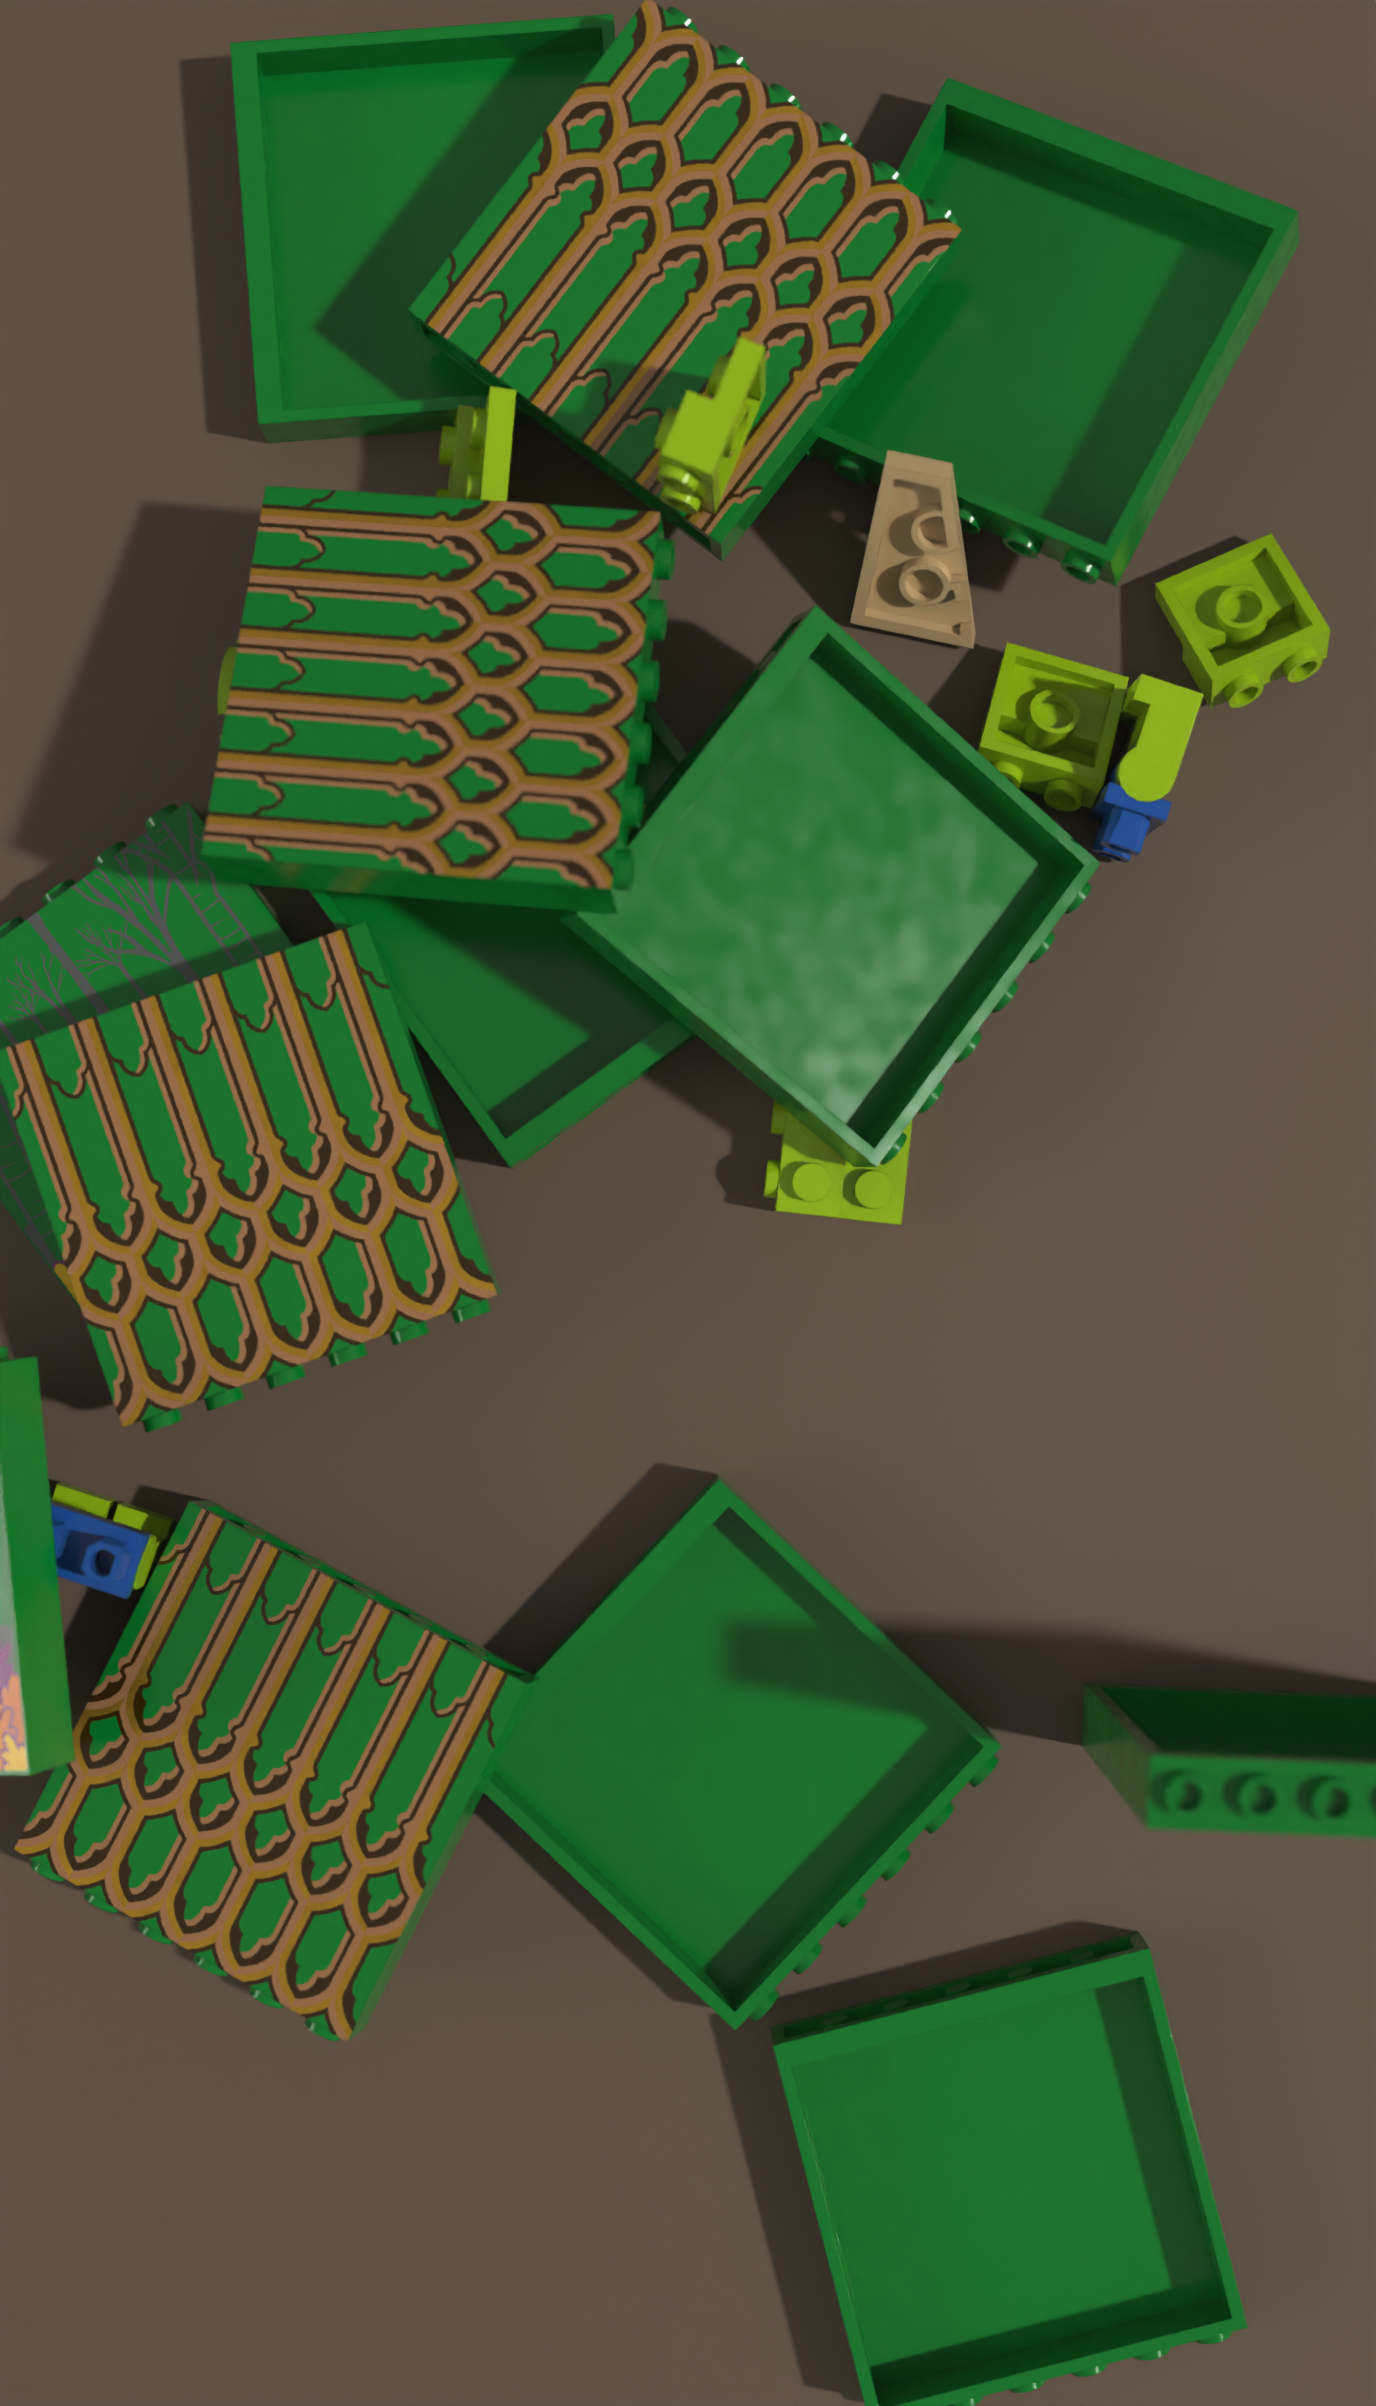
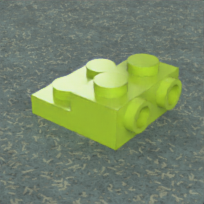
[655,337,766,514]
[436,386,516,502]
[1155,533,1331,708]
[975,642,1129,812]
[764,1100,913,1225]

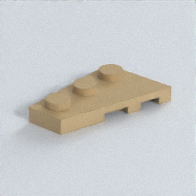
[850,450,976,649]

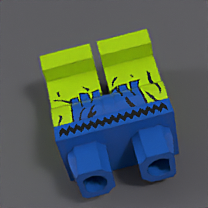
[1087,674,1204,863]
[51,1482,177,1599]

